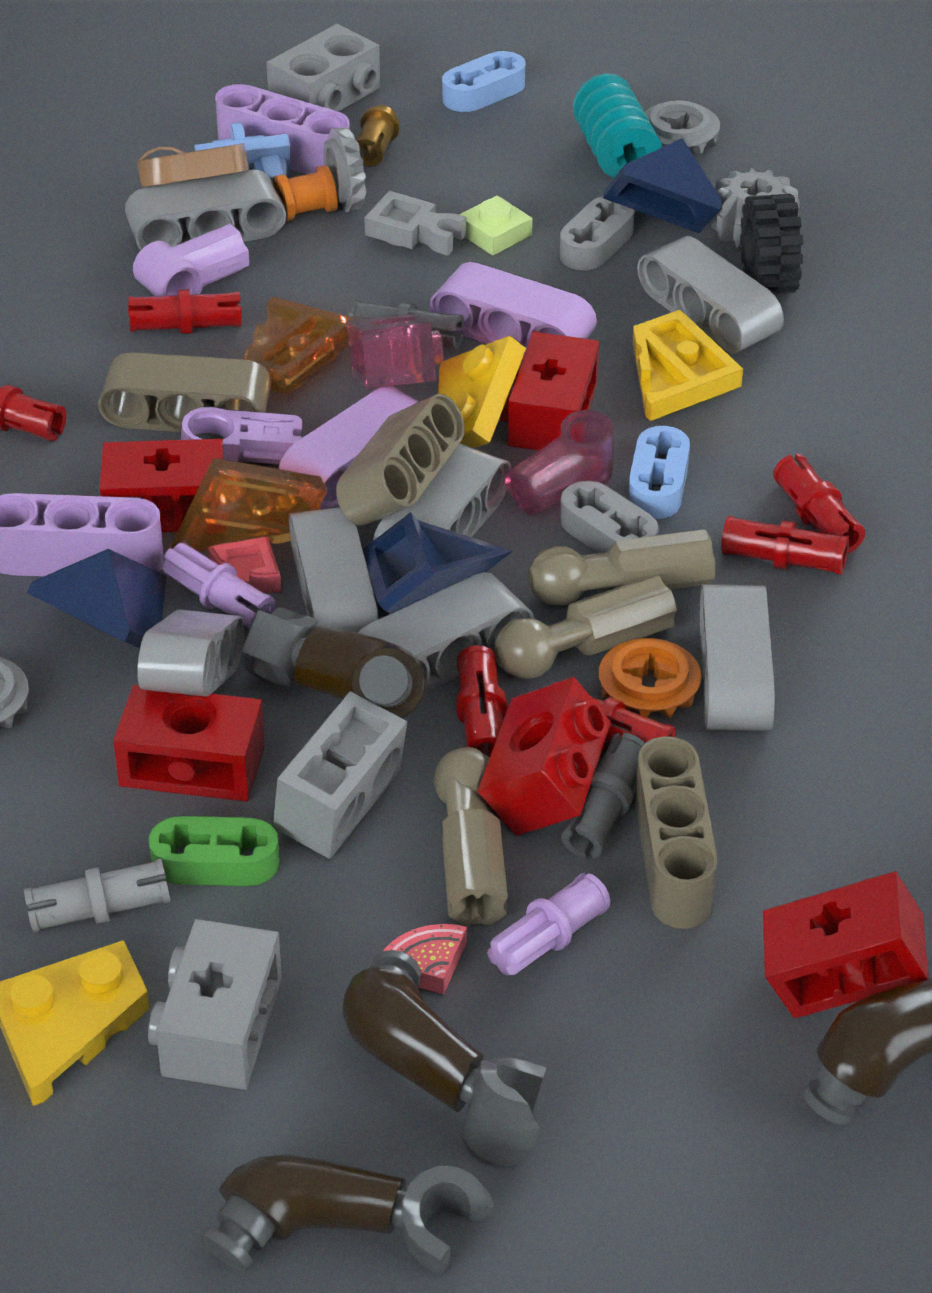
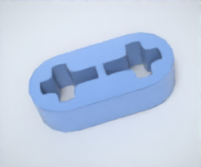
[442,51,526,112]
[628,426,690,519]

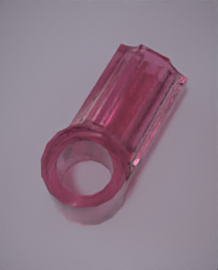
[505,410,614,516]

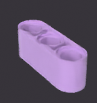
[215,84,350,174]
[429,262,597,353]
[278,385,418,509]
[0,493,164,577]

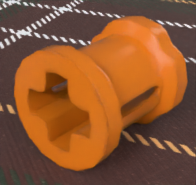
[274,165,338,222]

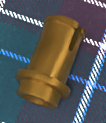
[356,105,400,167]

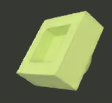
[459,195,533,256]

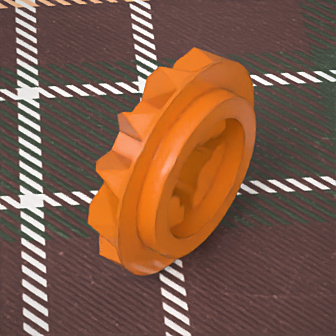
[598,638,701,719]

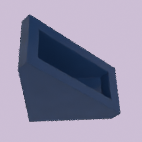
[603,138,722,233]
[363,512,513,614]
[27,549,166,648]

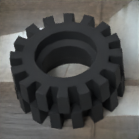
[740,194,803,294]

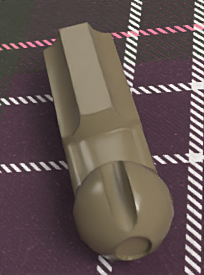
[528,529,715,606]
[494,575,677,679]
[433,746,508,927]

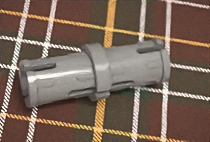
[24,858,171,933]

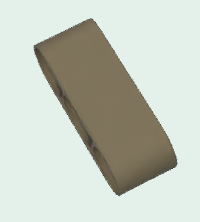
[98,352,272,435]
[336,394,464,526]
[635,736,717,929]

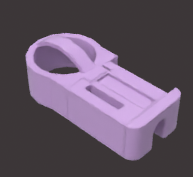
[181,407,302,467]

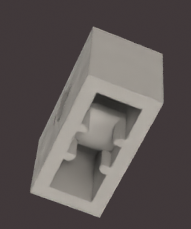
[148,919,282,1090]

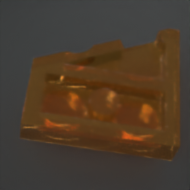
[242,296,358,394]
[170,458,328,552]

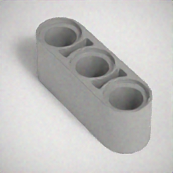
[125,170,286,250]
[637,236,784,354]
[373,443,512,541]
[289,507,378,633]
[358,572,534,693]
[700,584,775,731]
[138,609,244,697]

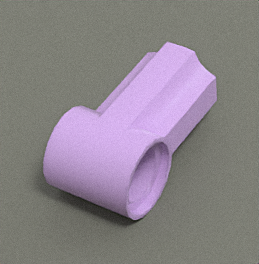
[133,224,249,296]

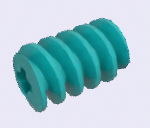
[572,73,662,178]

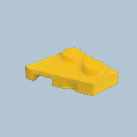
[632,310,743,421]
[438,335,526,448]
[0,940,150,1106]

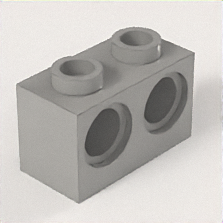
[266,24,380,112]
[273,691,407,859]

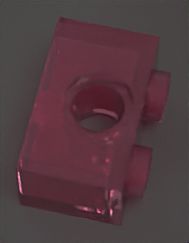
[346,313,443,389]

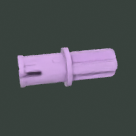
[162,543,276,631]
[487,873,611,976]

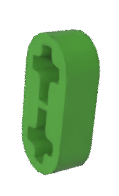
[149,816,280,886]

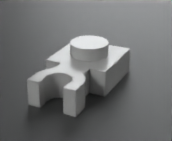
[364,191,466,255]

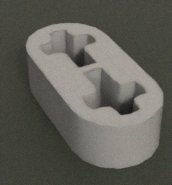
[559,196,635,271]
[560,481,659,553]

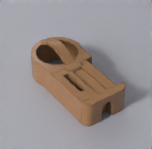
[136,143,249,187]

